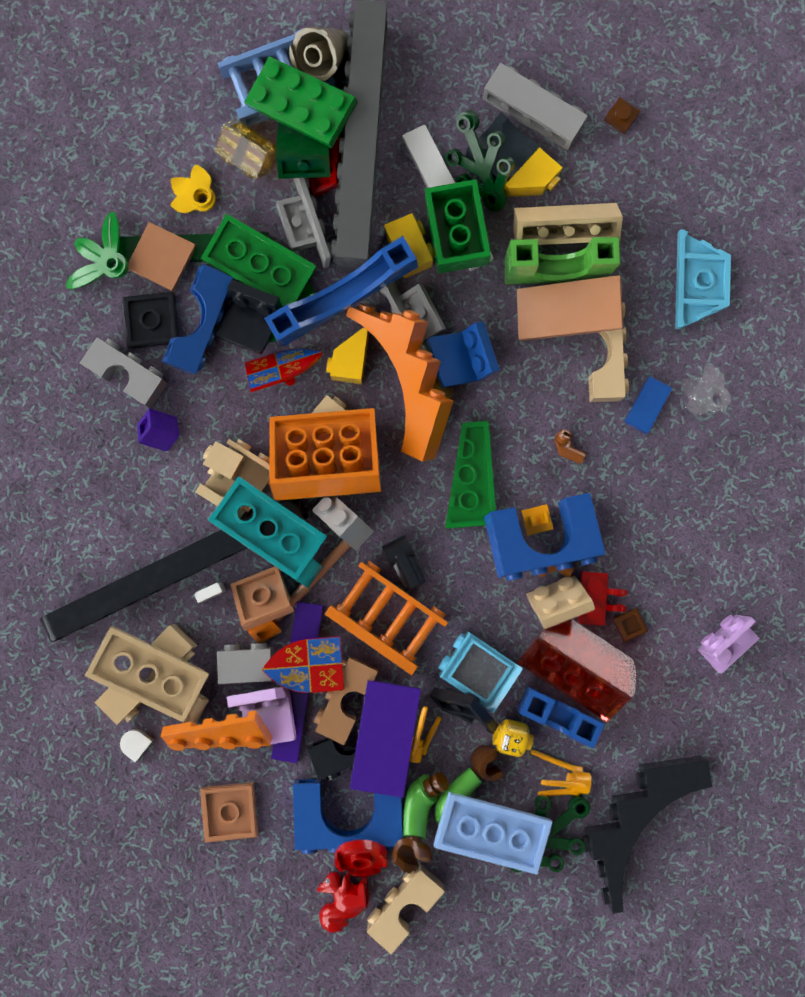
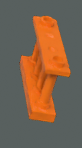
[325,561,448,675]

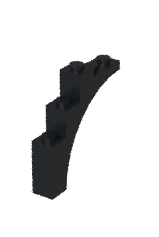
[582,755,712,914]

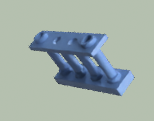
[218,29,336,129]

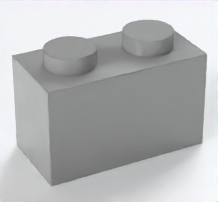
[312,496,374,551]
[217,643,274,684]

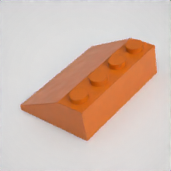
[269,408,381,501]

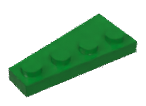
[445,421,496,529]

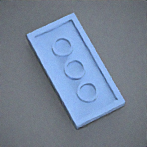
[433,792,552,874]

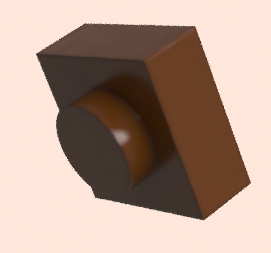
[604,97,640,134]

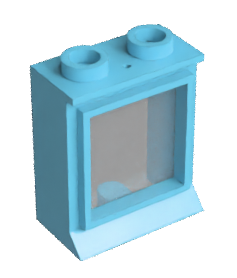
[438,631,523,714]

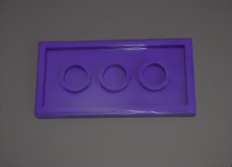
[350,680,421,798]

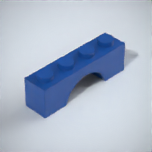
[162,264,233,374]

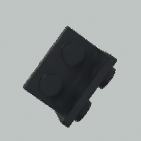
[215,279,282,355]

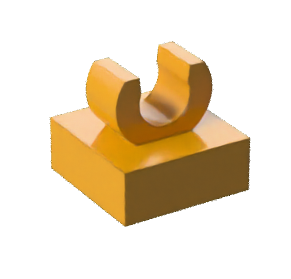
[521,504,554,536]

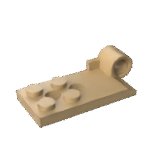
[85,626,209,724]

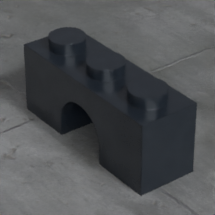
[307,725,360,781]

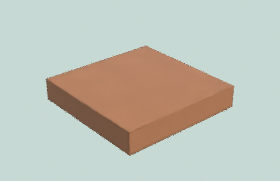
[128,222,197,292]
[230,566,294,631]
[200,782,259,843]

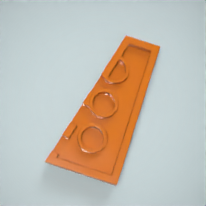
[161,710,272,751]

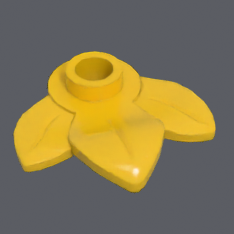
[170,165,216,214]

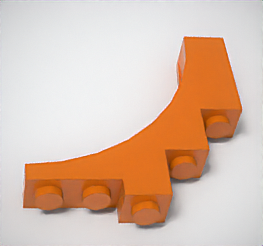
[346,303,454,462]

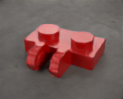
[577,571,628,626]

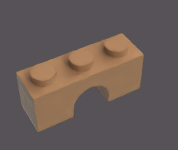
[314,656,379,745]

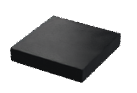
[122,292,179,349]

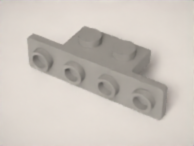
[276,178,333,268]
[380,282,446,352]

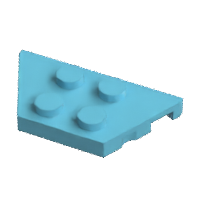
[675,230,731,329]

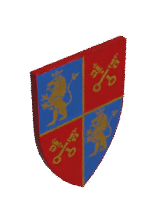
[245,349,322,392]
[262,636,344,693]

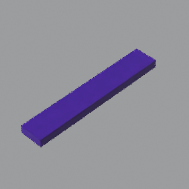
[271,602,324,763]

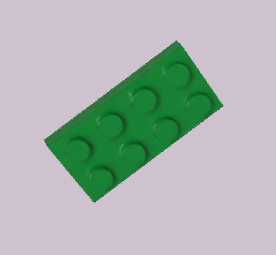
[244,56,358,148]
[201,213,317,307]

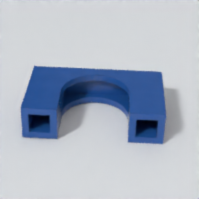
[484,493,605,581]
[293,778,403,854]

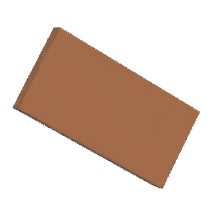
[517,275,624,341]

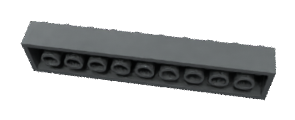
[331,0,387,273]

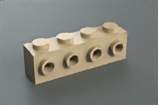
[513,203,623,245]

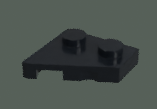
[430,687,498,734]

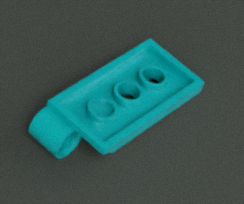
[208,476,327,588]

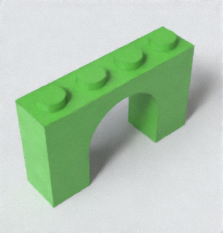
[504,237,620,284]

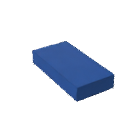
[624,376,672,434]

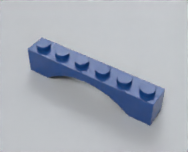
[264,236,418,347]

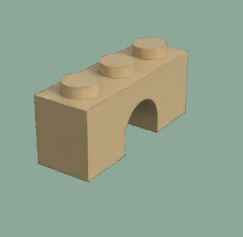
[367,863,445,955]

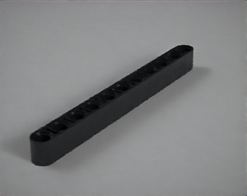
[40,499,309,643]

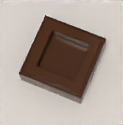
[612,607,648,642]

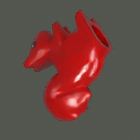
[316,871,369,933]

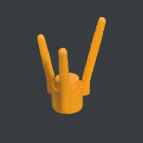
[409,706,442,763]
[530,750,591,796]

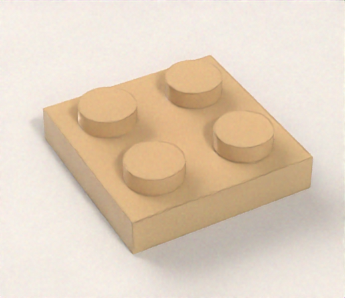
[526,575,595,629]

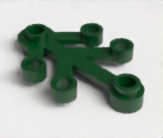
[445,110,515,211]
[508,794,590,872]

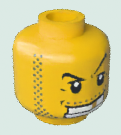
[492,719,534,757]

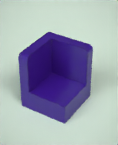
[137,408,180,451]

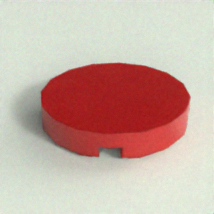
[335,840,388,877]

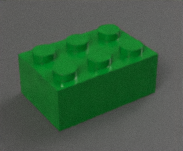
[424,179,491,274]

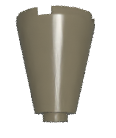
[289,26,349,82]

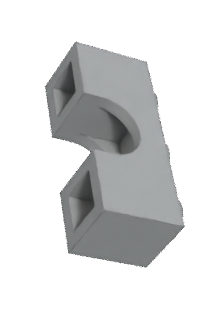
[80,338,168,408]

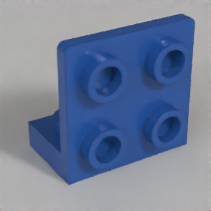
[426,321,500,388]

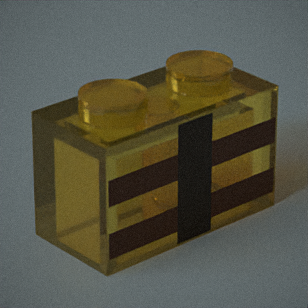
[214,119,276,179]

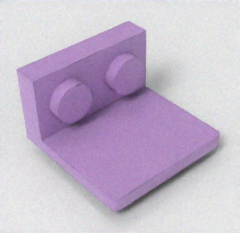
[697,615,760,674]
[227,687,296,744]

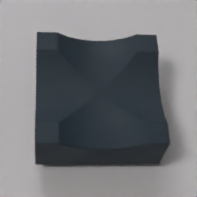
[466,112,540,183]

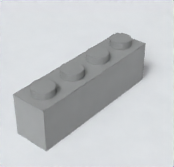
[482,63,588,151]

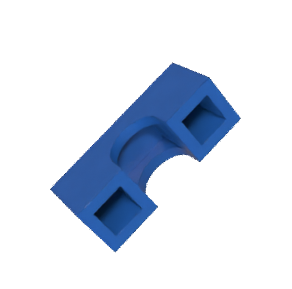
[516,685,605,749]

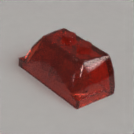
[517,619,637,722]

